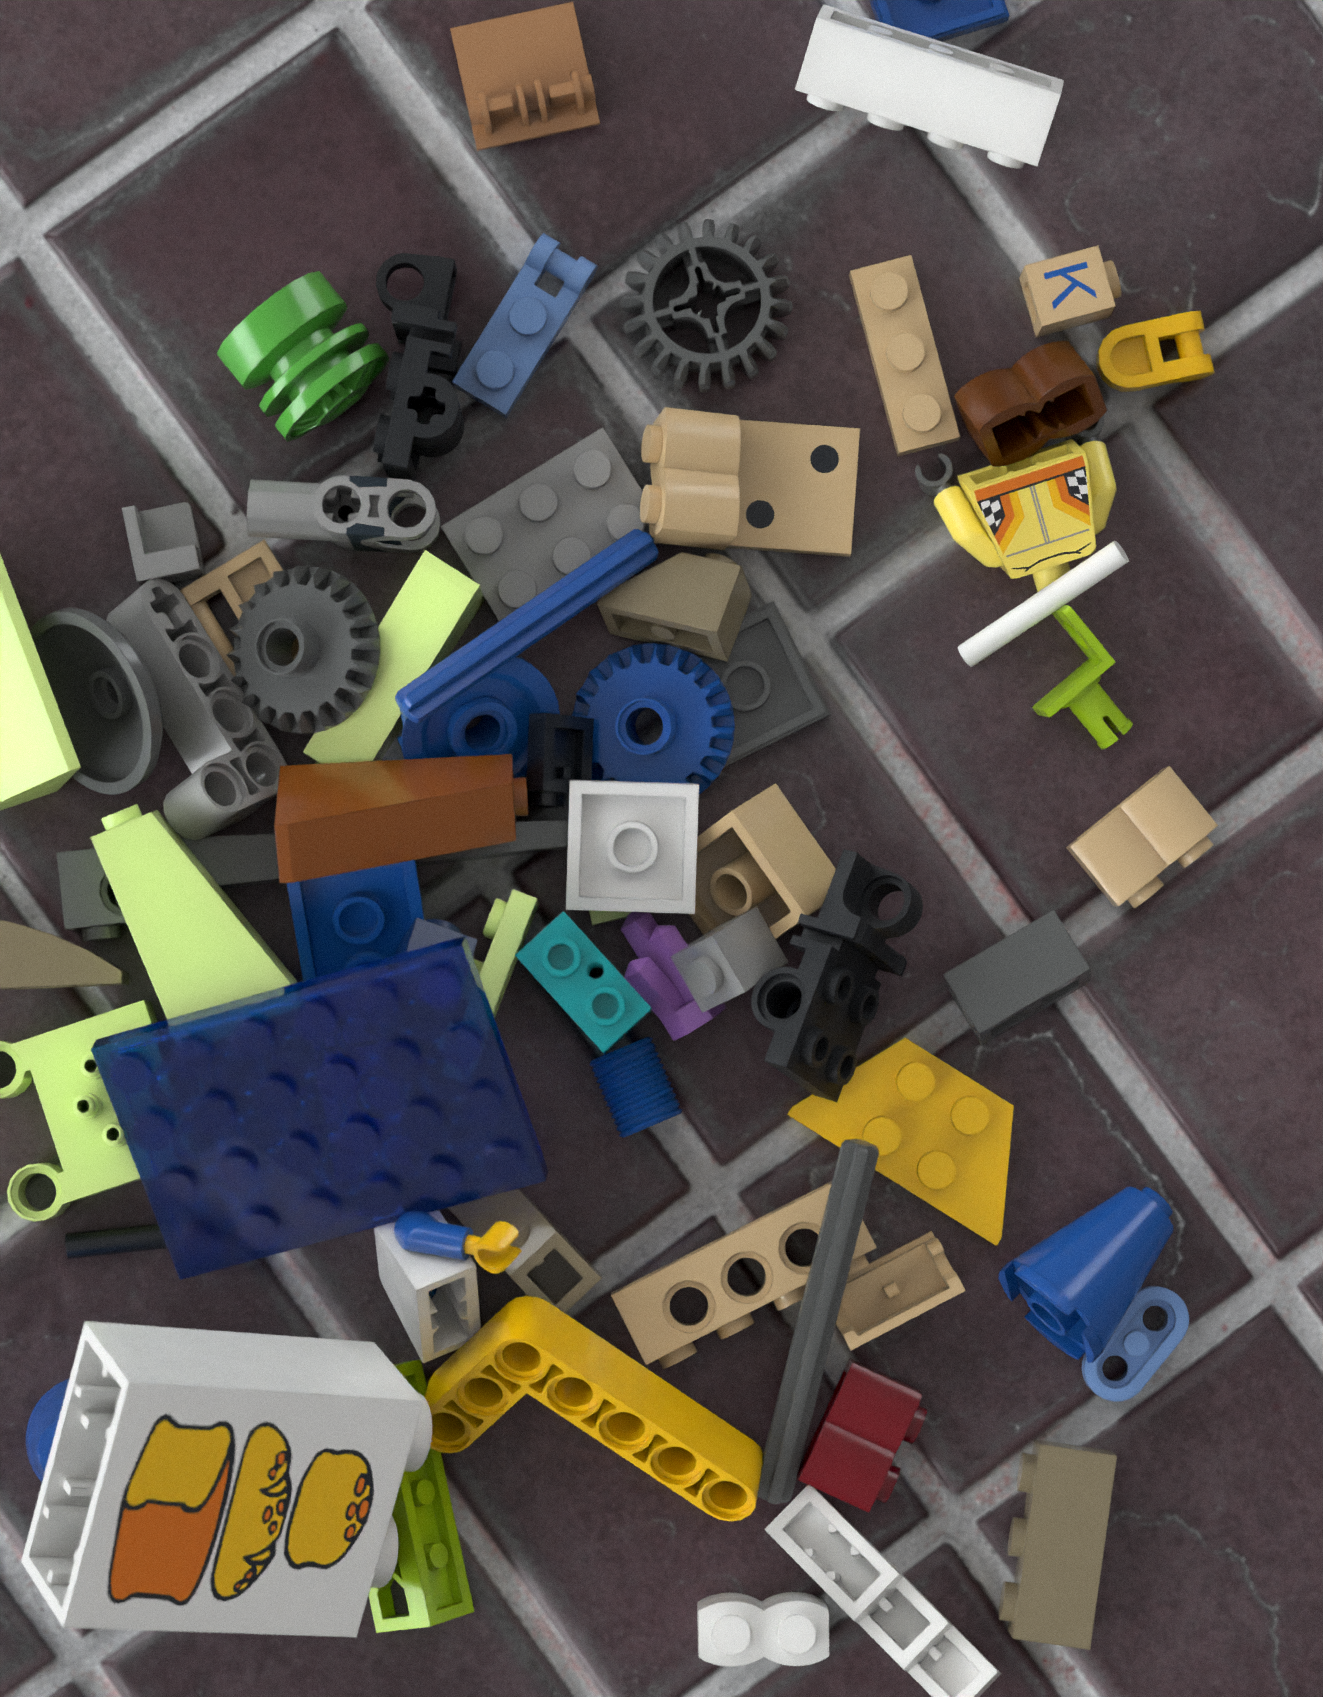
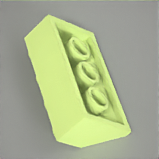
[0,554,81,811]

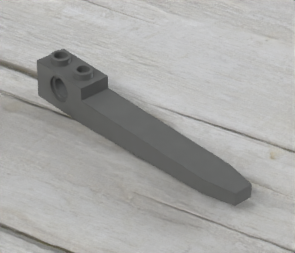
[57,820,568,942]

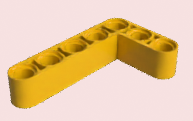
[424,1296,763,1521]

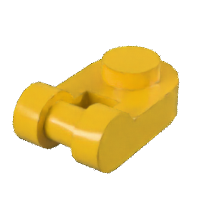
[1096,311,1215,392]

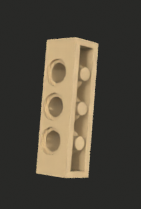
[611,1181,877,1369]

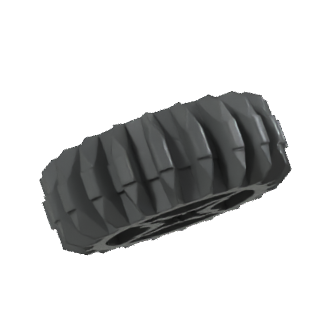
[621,219,793,392]

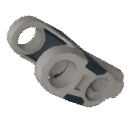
[247,475,441,553]

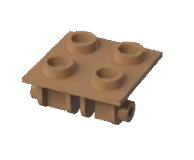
[450,2,600,151]

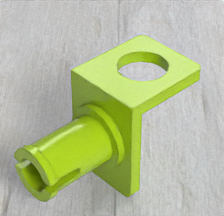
[1032,605,1133,750]

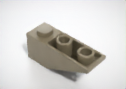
[423,1137,602,1313]

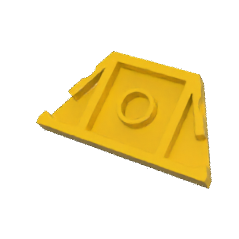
[787,1038,1014,1246]

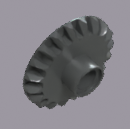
[227,566,380,734]

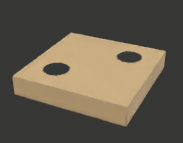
[727,420,860,557]

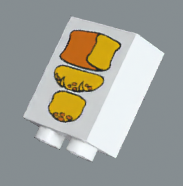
[21,1321,432,1637]

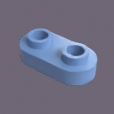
[1082,1286,1189,1402]

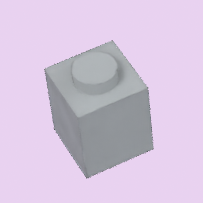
[671,906,788,1013]

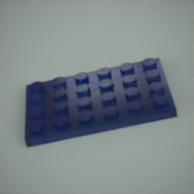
[91,936,549,1280]

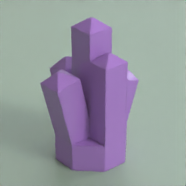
[621,912,726,1041]

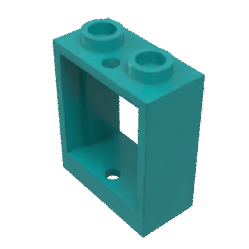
[515,911,652,1054]

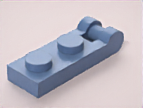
[452,233,598,419]

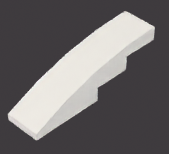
[764,1485,1002,1697]

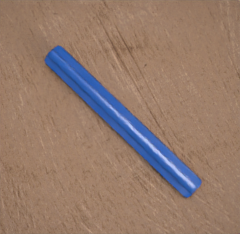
[395,529,659,723]

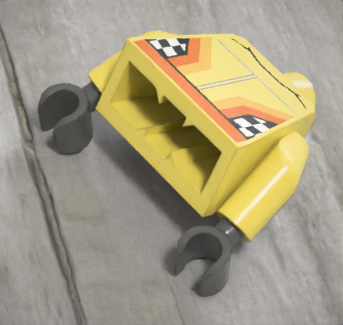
[915,415,1117,592]

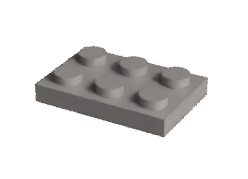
[441,427,660,622]

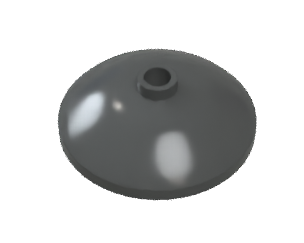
[30,608,163,795]

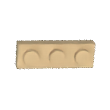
[849,255,960,457]

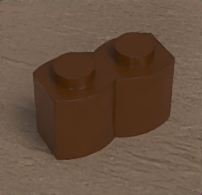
[954,341,1107,466]

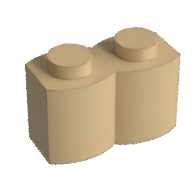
[640,407,741,550]
[1066,766,1218,908]

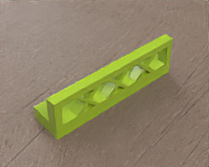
[368,1359,474,1633]

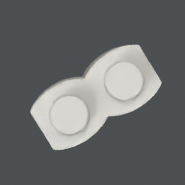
[697,1592,829,1667]

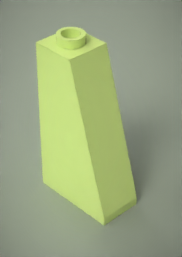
[303,550,485,764]
[90,804,307,1054]

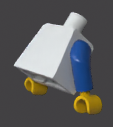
[373,1200,521,1363]

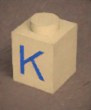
[1019,245,1121,338]

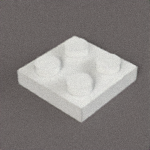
[566,780,699,914]

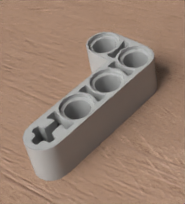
[106,578,287,840]

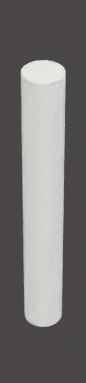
[958,540,1129,667]

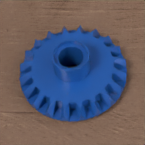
[571,643,735,795]
[397,656,560,778]

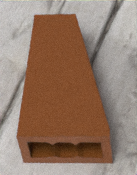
[274,754,528,883]

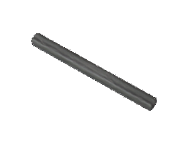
[758,1139,879,1504]

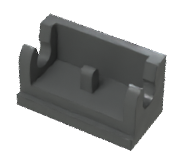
[943,910,1091,1046]

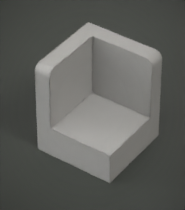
[122,502,206,586]

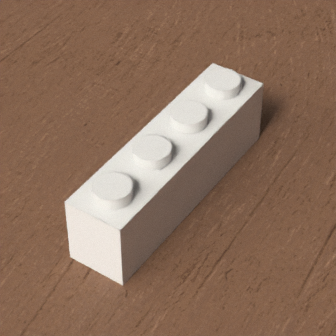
[795,4,1064,169]

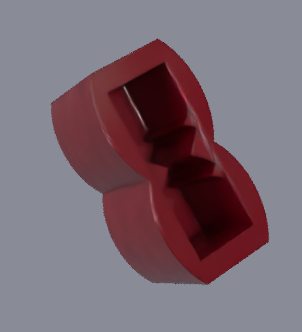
[797,1358,927,1513]

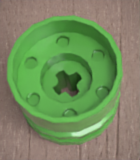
[217,271,389,442]

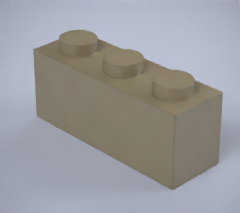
[999,1439,1117,1650]

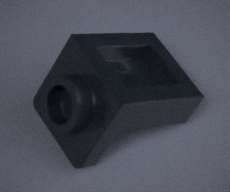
[526,713,594,808]

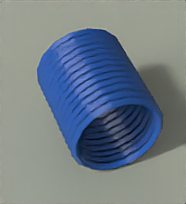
[589,1037,683,1138]

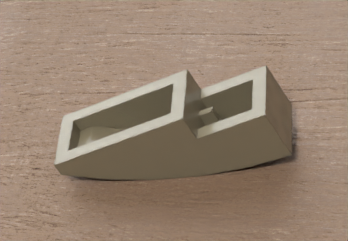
[0,920,129,990]

